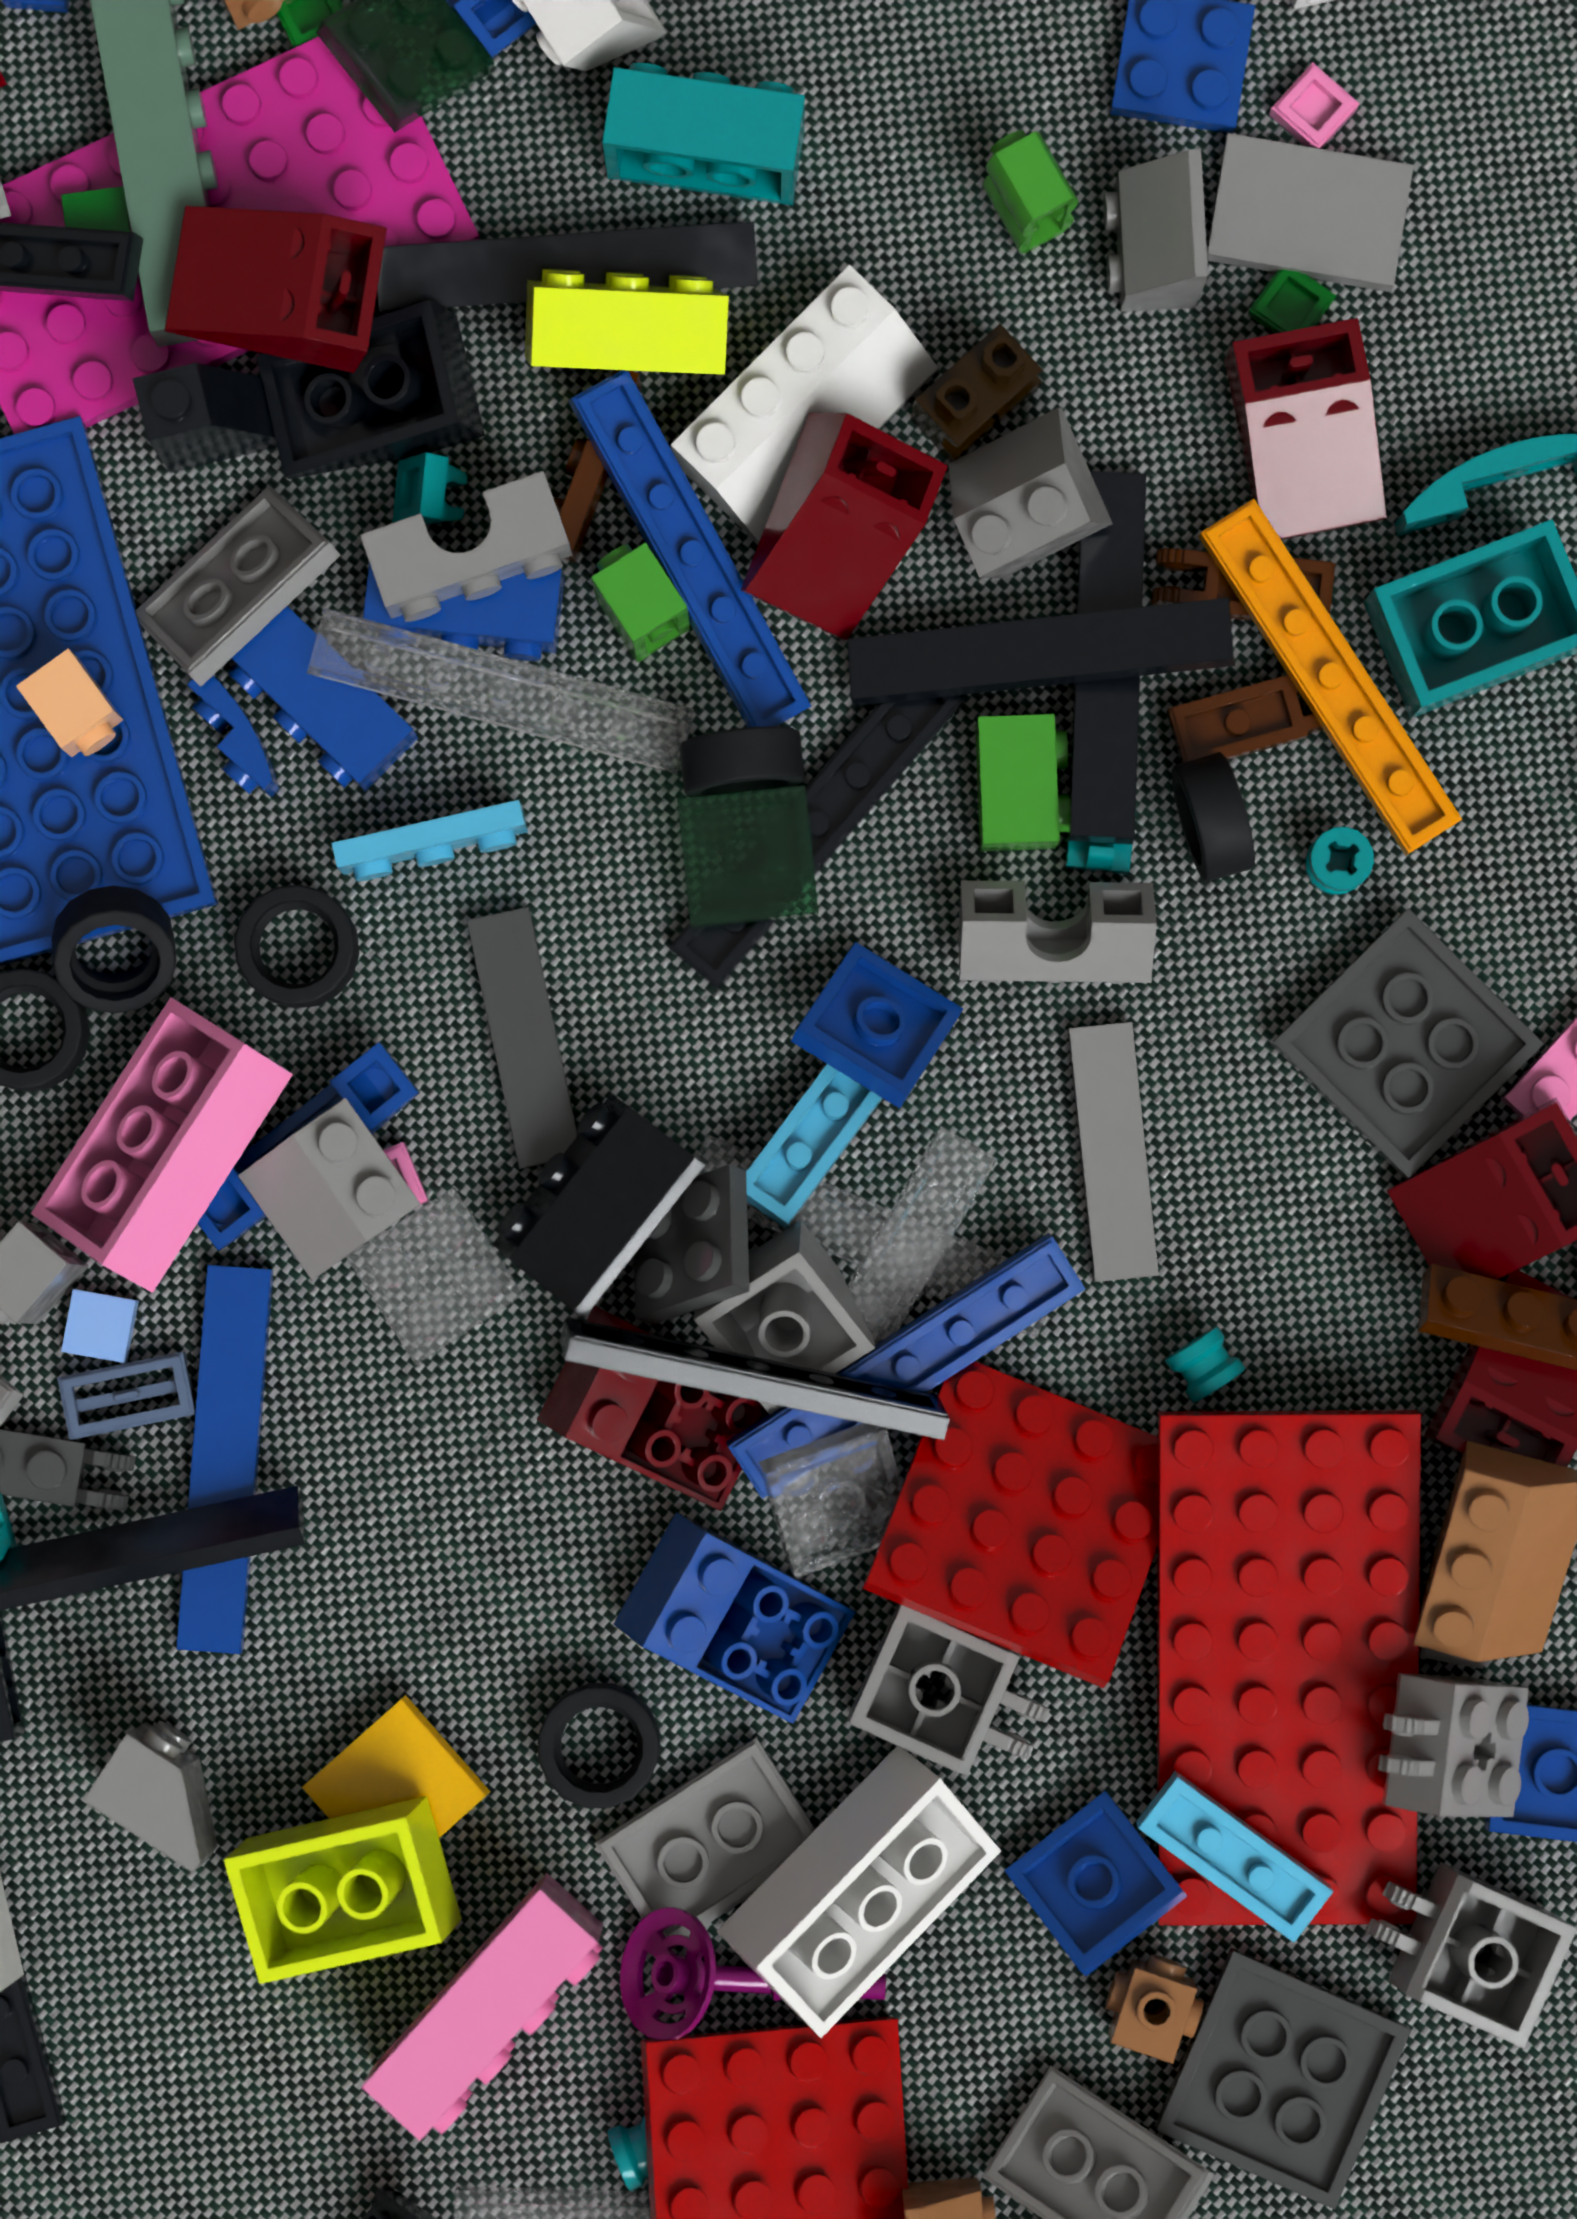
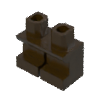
[910,324,1043,463]

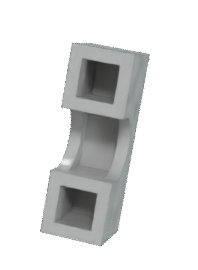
[360,471,573,622]
[958,880,1157,984]

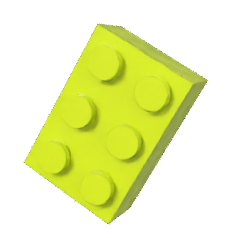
[525,269,729,375]
[224,1796,462,1984]

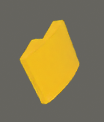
[302,1695,491,1838]

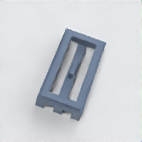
[57,1352,196,1440]

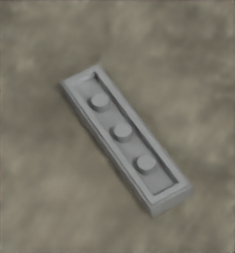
[1068,1022,1159,1282]

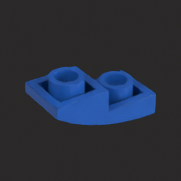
[187,676,280,797]

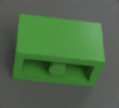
[591,542,690,663]
[975,714,1070,851]

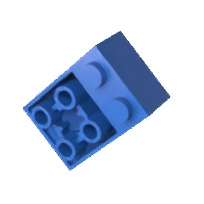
[613,1512,855,1724]

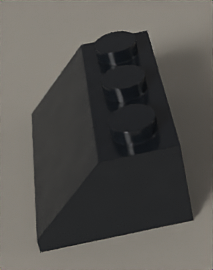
[492,1094,705,1319]

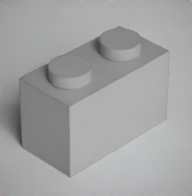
[0,1221,89,1325]

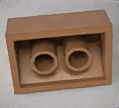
[1414,1441,1577,1662]

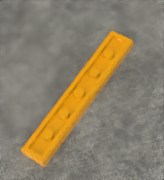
[1198,499,1462,856]

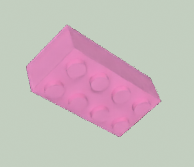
[31,997,293,1293]
[361,1873,604,2141]

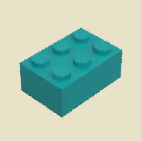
[602,63,805,206]
[1363,519,1577,719]

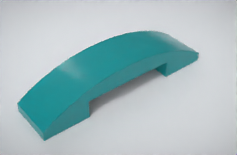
[1394,434,1577,536]

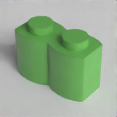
[982,130,1078,254]

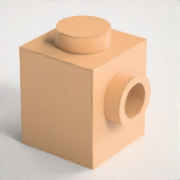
[16,648,123,757]

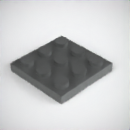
[1271,908,1544,1179]
[1154,1947,1411,2210]

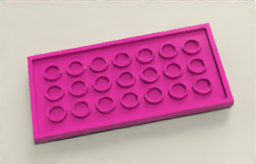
[0,12,480,451]

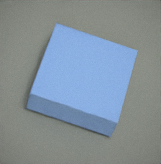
[61,1289,139,1363]

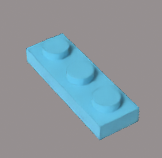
[331,800,528,881]
[746,1064,883,1229]
[1136,1771,1334,1942]

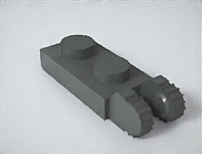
[0,1428,136,1511]

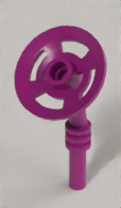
[620,1907,886,2040]

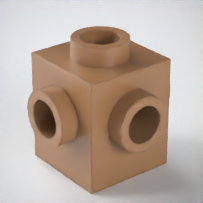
[1105,1954,1204,2064]

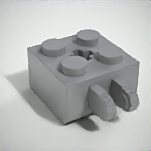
[848,1604,1051,1776]
[1378,1673,1529,1817]
[1366,1862,1577,2049]

